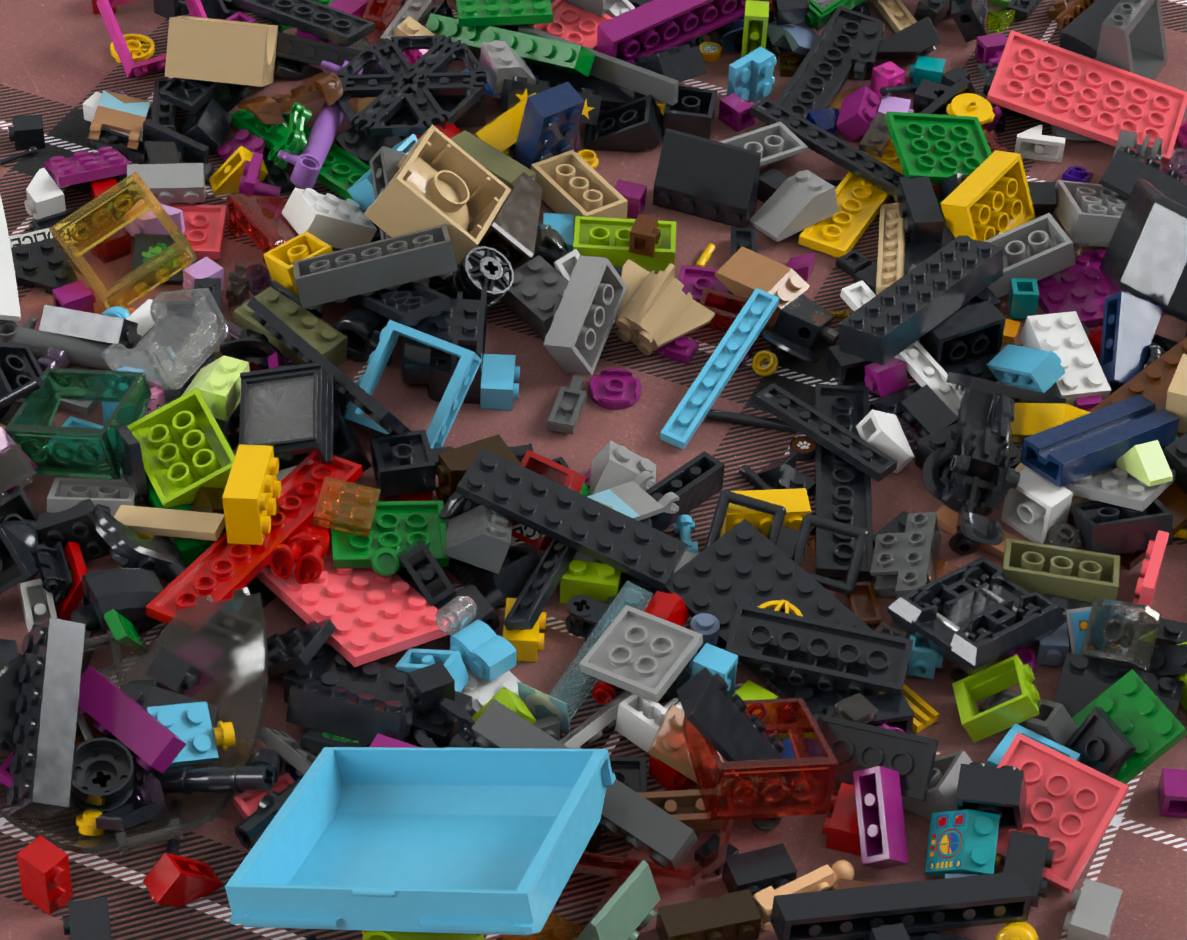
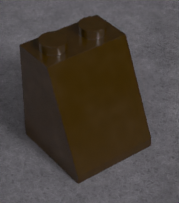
[436,434,521,504]

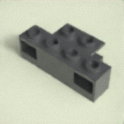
[870,512,941,599]

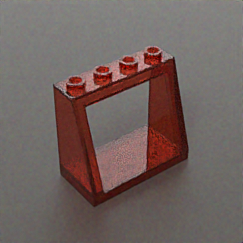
[682,698,839,821]

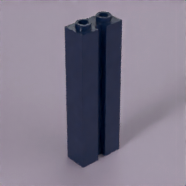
[1020,394,1180,488]

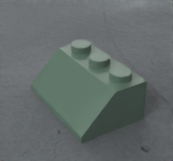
[575,860,661,940]

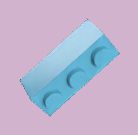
[987,344,1066,393]

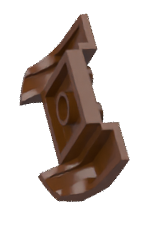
[237,71,343,124]

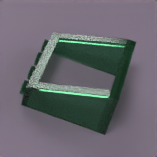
[5,368,152,480]

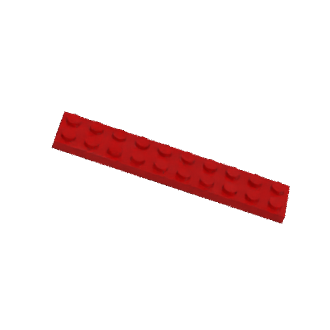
[145,452,363,634]

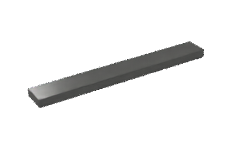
[518,24,679,105]

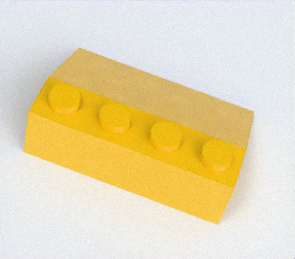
[941,150,1035,242]

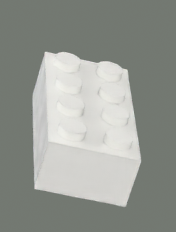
[1020,311,1111,406]

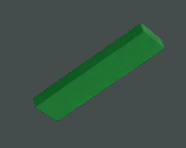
[103,609,151,658]

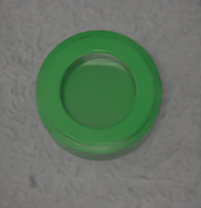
[371,547,401,578]

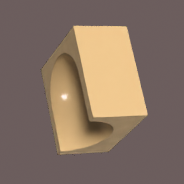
[165,16,278,87]
[363,125,512,280]

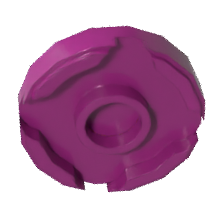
[588,368,642,410]

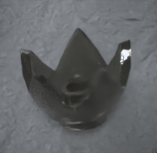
[534,224,567,253]

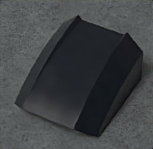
[82,568,164,630]

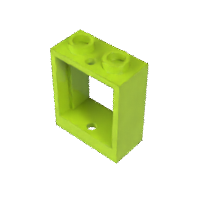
[952,655,1041,743]

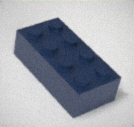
[512,82,585,170]

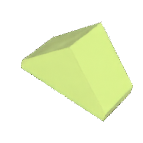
[1116,440,1173,487]

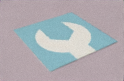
[517,681,570,735]

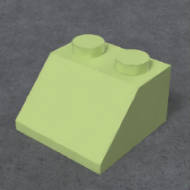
[182,355,250,421]

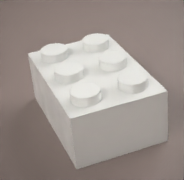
[282,187,377,249]

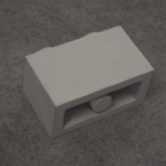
[1062,878,1123,940]

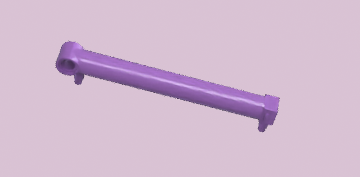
[277,60,364,189]

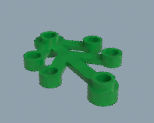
[266,102,311,169]

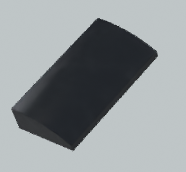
[1060,0,1120,58]

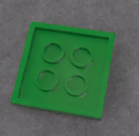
[1071,669,1187,784]

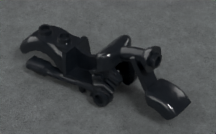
[941,386,1020,555]

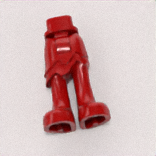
[268,521,331,584]

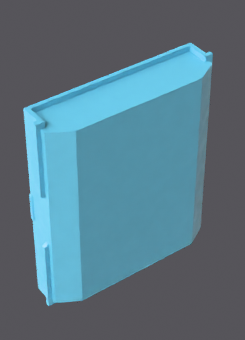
[225,747,616,935]

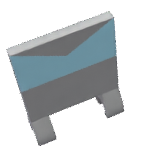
[587,471,679,521]

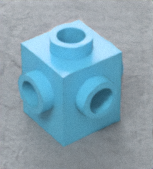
[906,635,943,679]

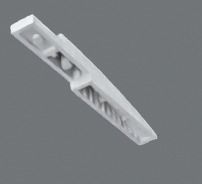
[0,195,21,321]

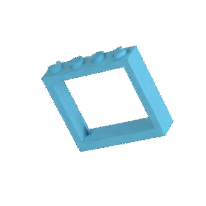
[344,320,482,448]

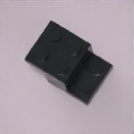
[158,77,251,113]

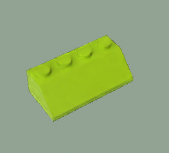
[573,216,676,274]

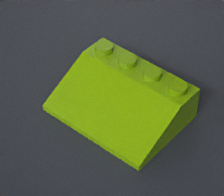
[127,388,235,508]

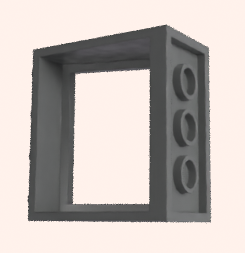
[1096,0,1168,80]

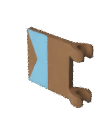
[89,90,151,150]

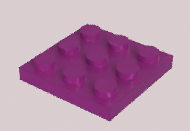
[43,146,132,187]

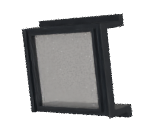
[239,362,334,464]

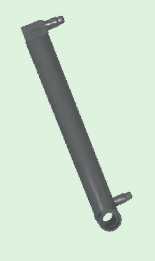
[0,316,162,382]

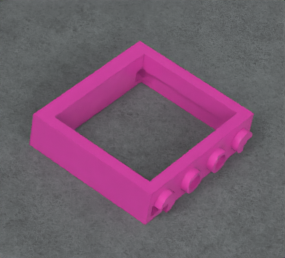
[96,0,207,78]

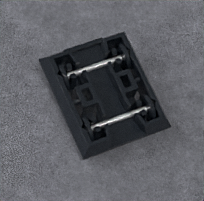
[887,557,1066,675]

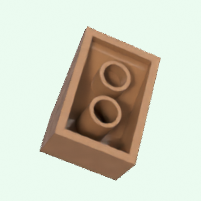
[714,246,810,327]

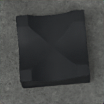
[36,498,110,563]

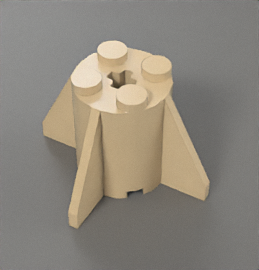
[615,259,715,355]

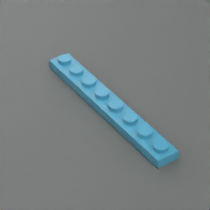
[660,288,780,450]

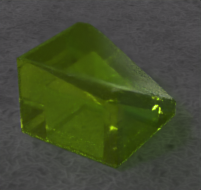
[988,9,1015,32]

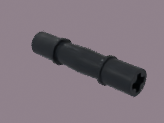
[154,764,275,795]

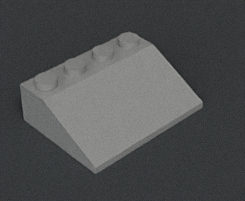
[1054,180,1128,246]

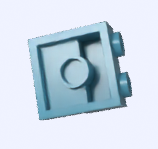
[727,47,777,103]

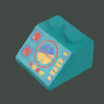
[924,809,1000,878]

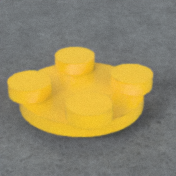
[946,93,995,125]

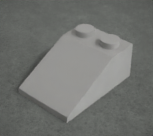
[749,170,839,242]

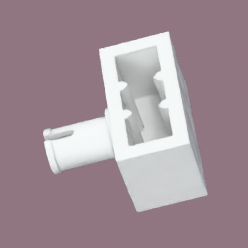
[615,694,684,754]

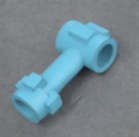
[674,515,699,553]

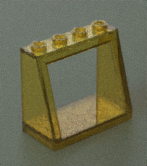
[49,172,197,310]

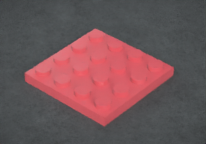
[996,733,1129,894]

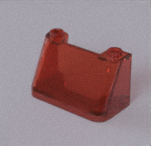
[226,193,299,282]

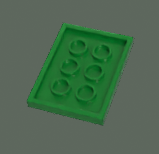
[329,501,450,568]

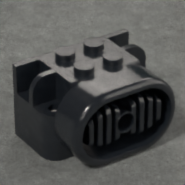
[401,287,487,404]

